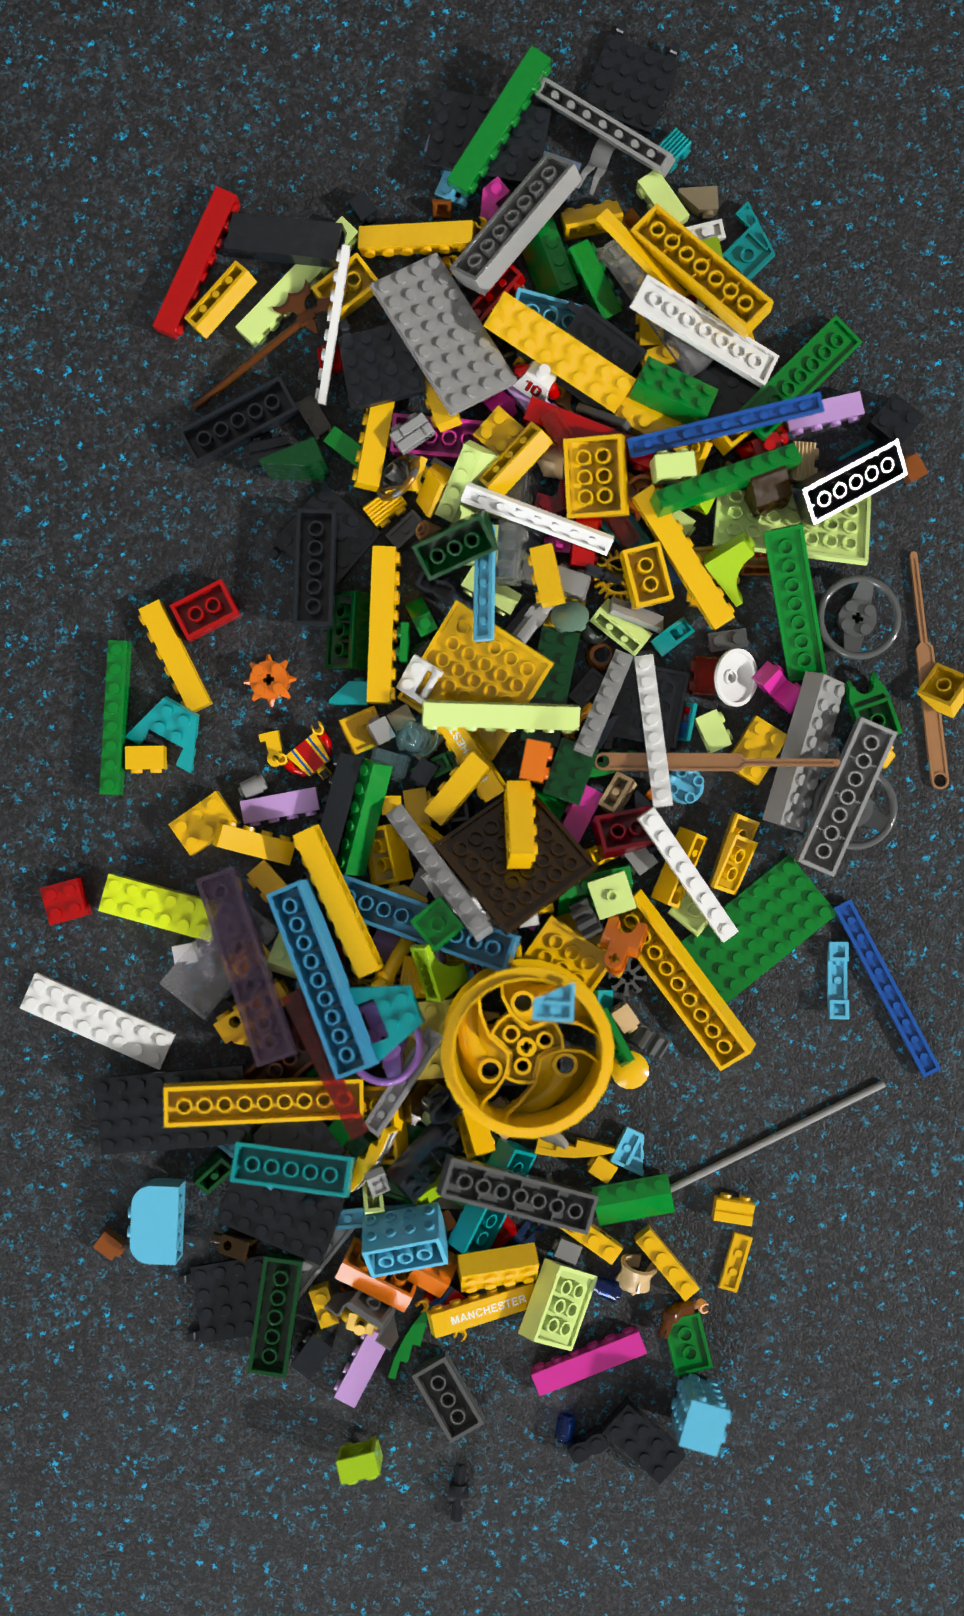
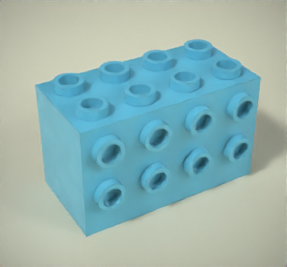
[362,1202,448,1278]
[670,1373,732,1457]

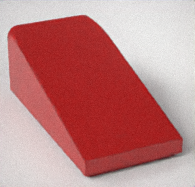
[490,1216,519,1250]

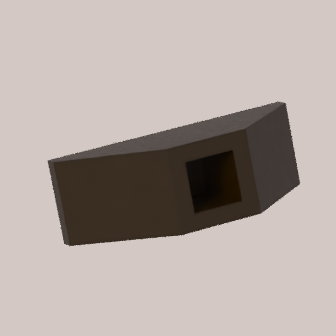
[402,1078,446,1126]

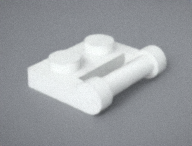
[396,654,444,704]

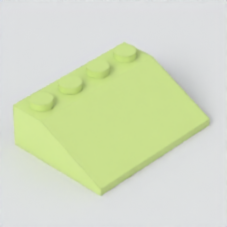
[518,1258,598,1351]

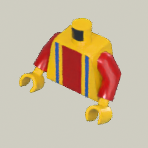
[274,721,333,780]

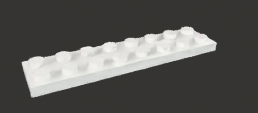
[629,274,779,388]
[20,973,176,1070]

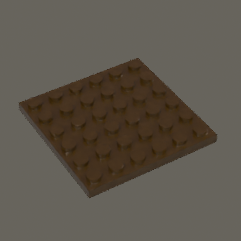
[433,780,598,936]

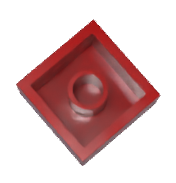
[39,877,92,925]

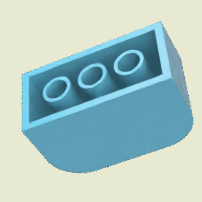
[127,1178,186,1265]

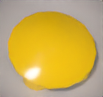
[611,1050,649,1089]

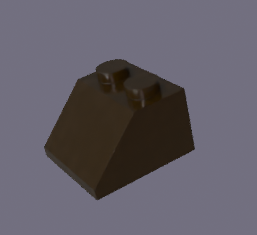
[743,466,792,517]

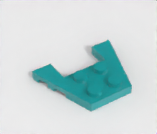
[723,201,775,281]
[126,696,200,773]
[349,985,425,1061]

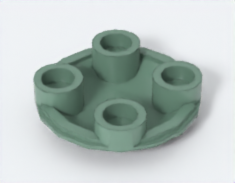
[551,600,589,633]

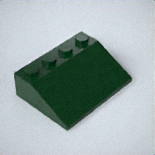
[259,437,330,482]

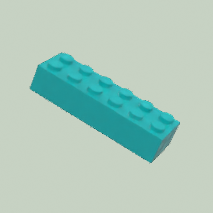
[447,1138,537,1254]
[230,1142,355,1198]

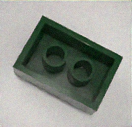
[542,737,599,806]

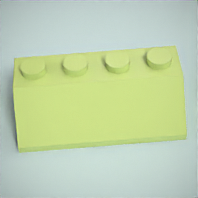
[435,440,500,523]

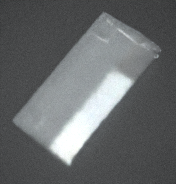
[159,893,280,1020]

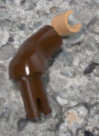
[657,1298,709,1339]

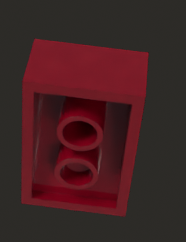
[591,806,654,859]

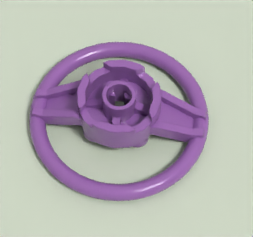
[356,1000,424,1086]

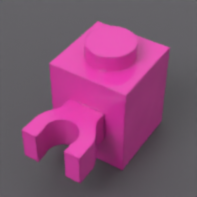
[544,535,571,556]

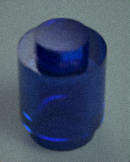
[593,1277,622,1302]
[554,1413,576,1444]

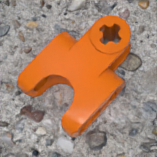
[600,915,648,975]

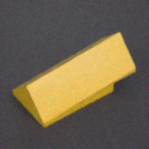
[708,811,760,895]

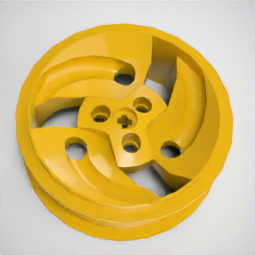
[441,958,614,1138]

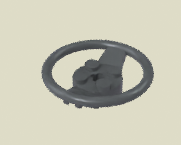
[817,575,902,660]
[812,772,898,850]

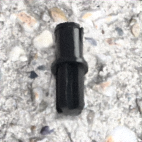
[584,564,623,585]

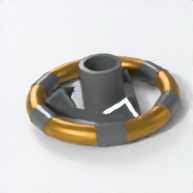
[376,453,420,501]

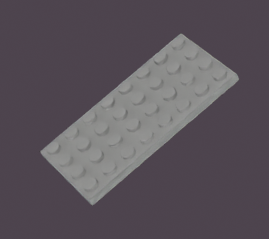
[370,252,518,417]

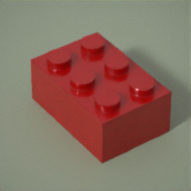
[169,579,242,642]

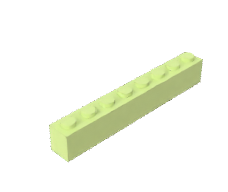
[235,216,359,348]
[422,700,580,734]

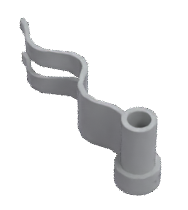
[576,138,616,196]

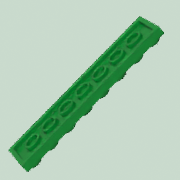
[739,315,863,441]
[762,523,827,682]

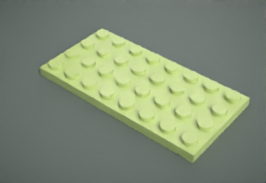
[712,485,871,566]

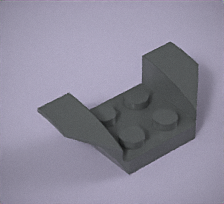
[324,1289,398,1351]

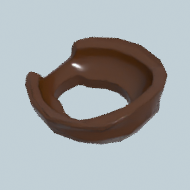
[585,642,615,672]

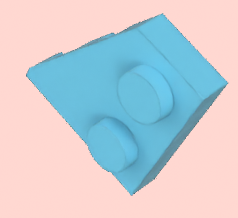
[532,983,575,1023]
[609,1125,644,1177]

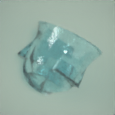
[396,721,439,757]

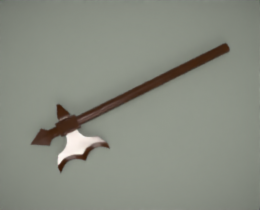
[193,279,331,410]

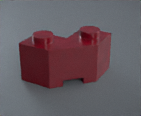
[533,480,567,516]

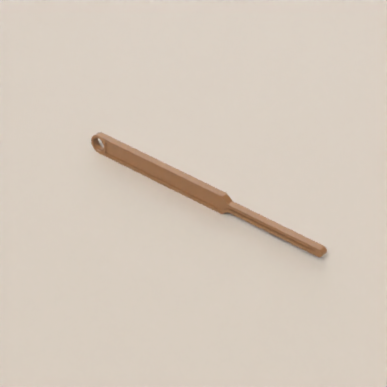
[909,551,949,789]
[595,753,841,772]

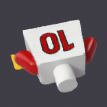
[512,356,566,402]

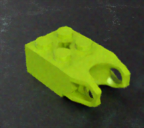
[336,1435,383,1485]

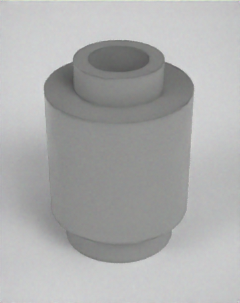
[238,775,268,800]

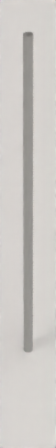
[670,1080,886,1193]

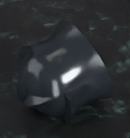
[421,1084,463,1124]

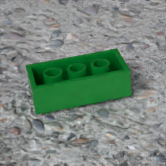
[629,356,719,424]

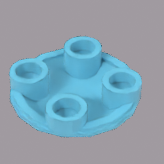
[669,771,704,804]

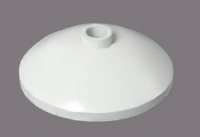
[714,648,758,707]

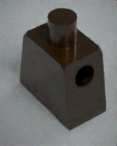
[211,1229,259,1262]

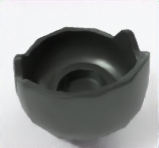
[581,617,609,644]

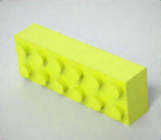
[98,873,223,942]

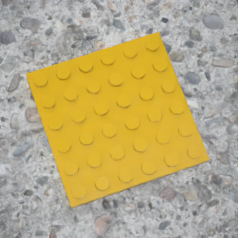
[397,600,554,761]

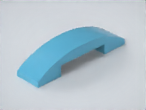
[827,942,849,1019]

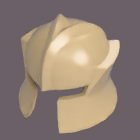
[537,443,565,480]
[615,1254,657,1296]

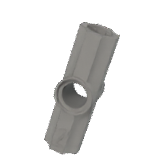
[512,602,554,644]

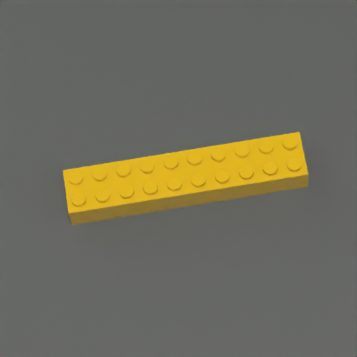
[607,889,756,1071]
[164,1075,364,1128]

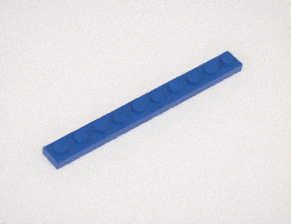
[626,392,824,459]
[833,899,941,1078]

